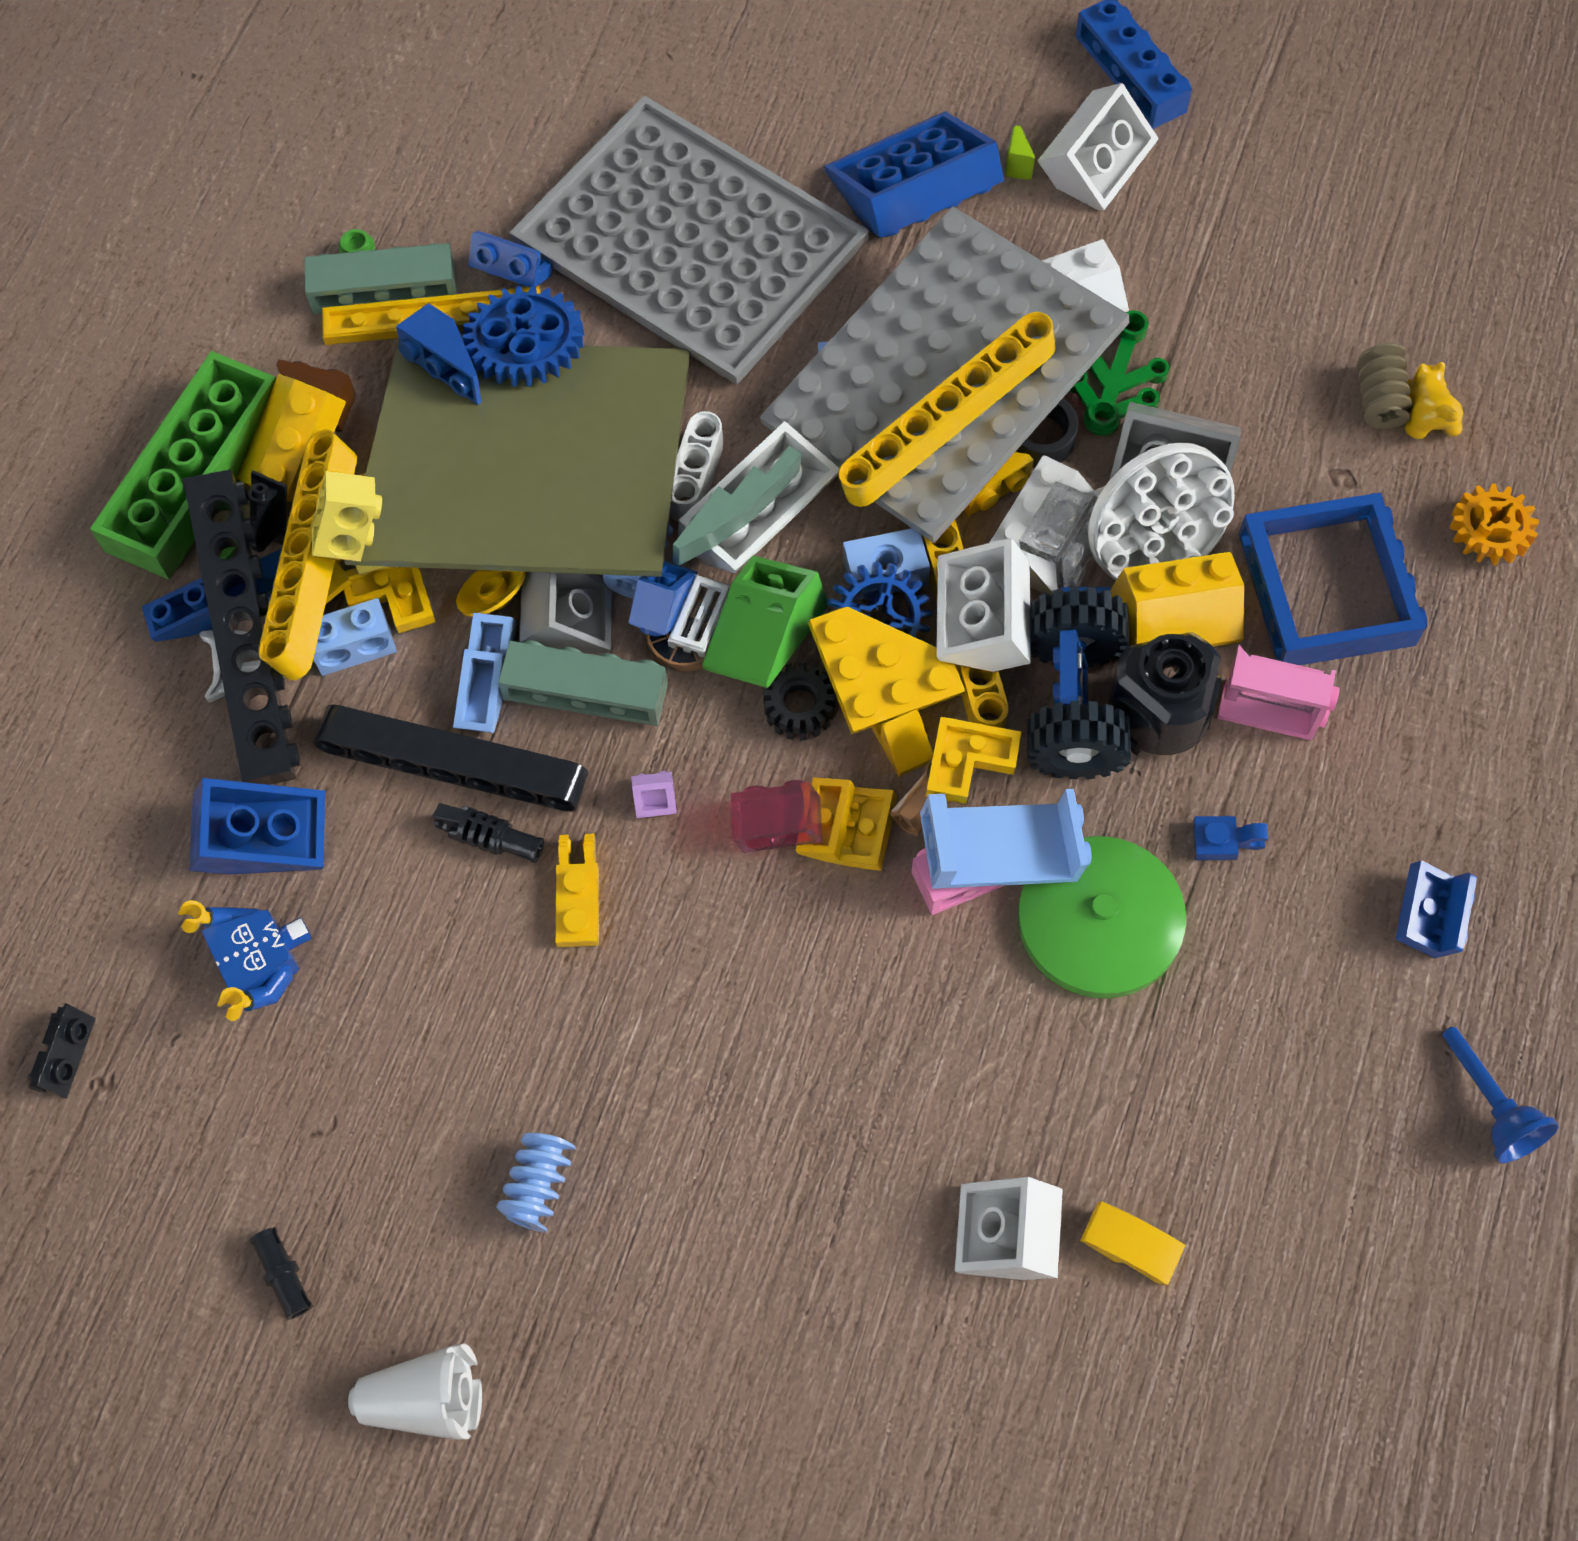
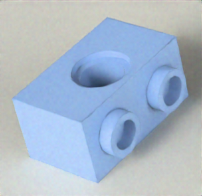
[843,528,930,601]

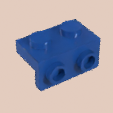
[468,231,553,287]
[1395,860,1477,958]

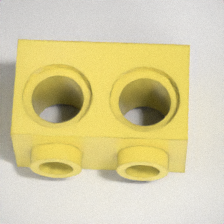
[312,471,382,562]

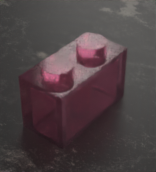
[731,780,822,853]

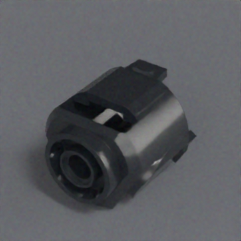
[1108,632,1222,756]

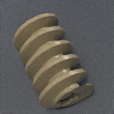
[1357,343,1412,429]

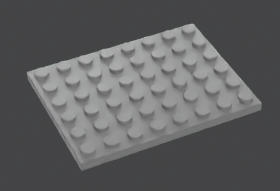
[509,95,869,385]
[760,206,1129,543]

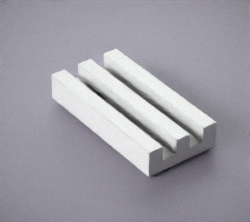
[668,575,731,658]

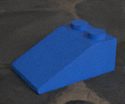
[189,778,325,875]

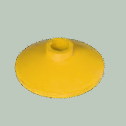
[456,570,525,617]

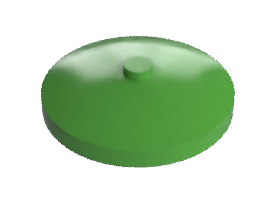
[1018,836,1186,999]

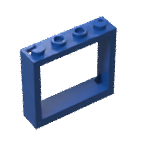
[1238,492,1427,665]

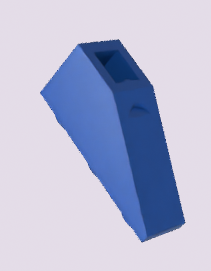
[396,303,482,405]

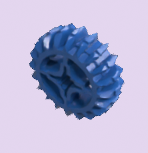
[826,562,932,641]

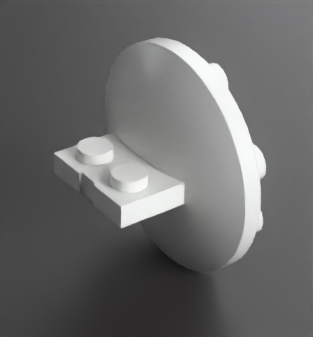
[1088,443,1235,580]

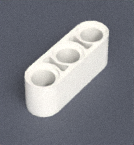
[670,411,723,522]

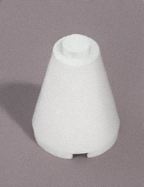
[348,1344,482,1440]

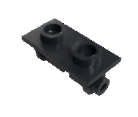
[247,471,287,552]
[27,1003,96,1098]

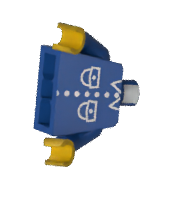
[178,900,312,1021]

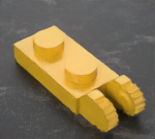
[555,833,599,947]

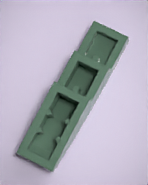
[672,446,802,565]

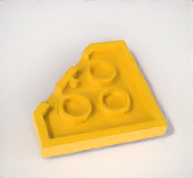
[808,607,965,735]

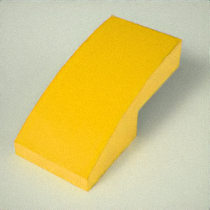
[1080,1201,1185,1285]

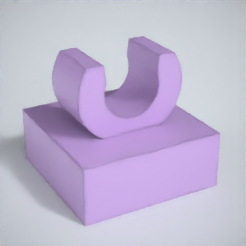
[631,771,677,818]

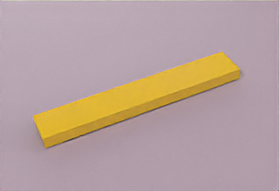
[322,286,541,345]

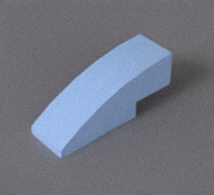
[453,612,518,733]

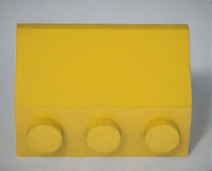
[237,374,346,503]
[1110,552,1244,647]

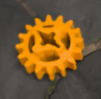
[1449,483,1539,566]

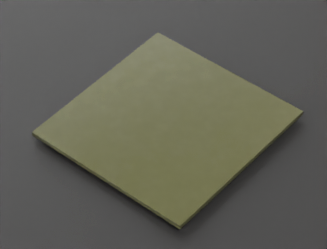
[345,340,690,577]

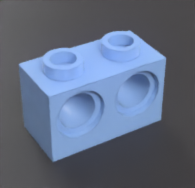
[313,598,397,676]

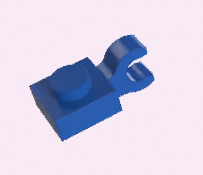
[1193,816,1268,860]

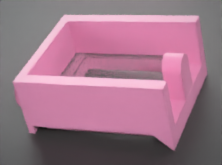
[1217,645,1340,740]

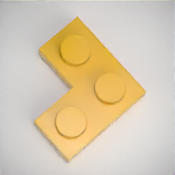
[344,567,436,634]
[926,717,1022,804]

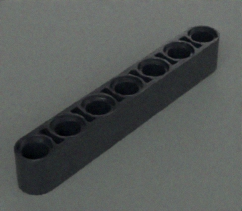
[313,704,588,812]

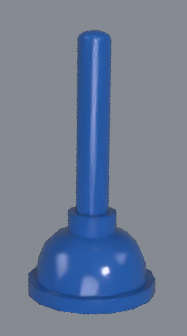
[1442,1027,1560,1164]

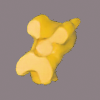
[1405,362,1463,439]

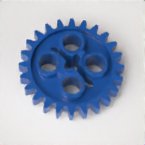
[463,285,585,387]

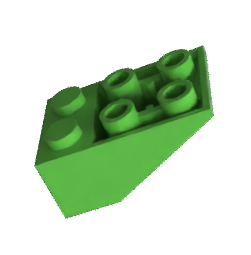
[702,556,829,688]

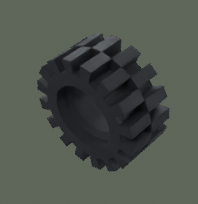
[763,662,835,741]

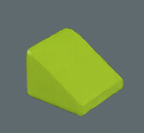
[1005,125,1035,180]

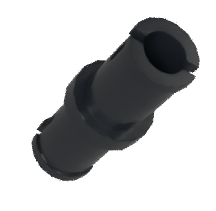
[249,1227,313,1320]

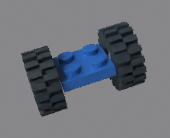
[1027,587,1131,780]

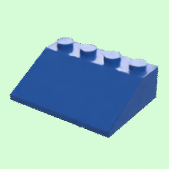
[824,111,1004,238]

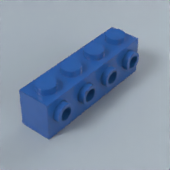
[1075,0,1193,129]

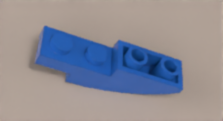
[142,548,282,642]

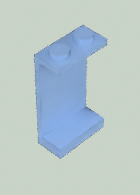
[920,789,1091,889]

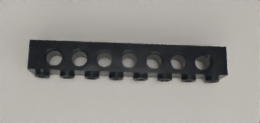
[183,469,301,785]

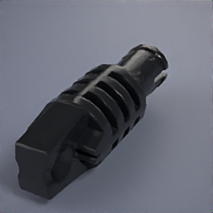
[433,803,545,863]

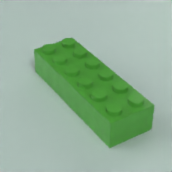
[90,351,276,580]

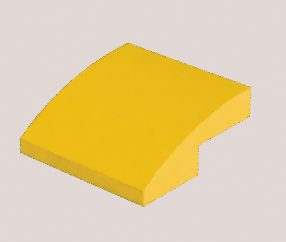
[796,777,898,871]

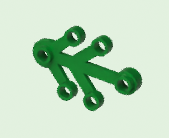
[1069,310,1170,436]

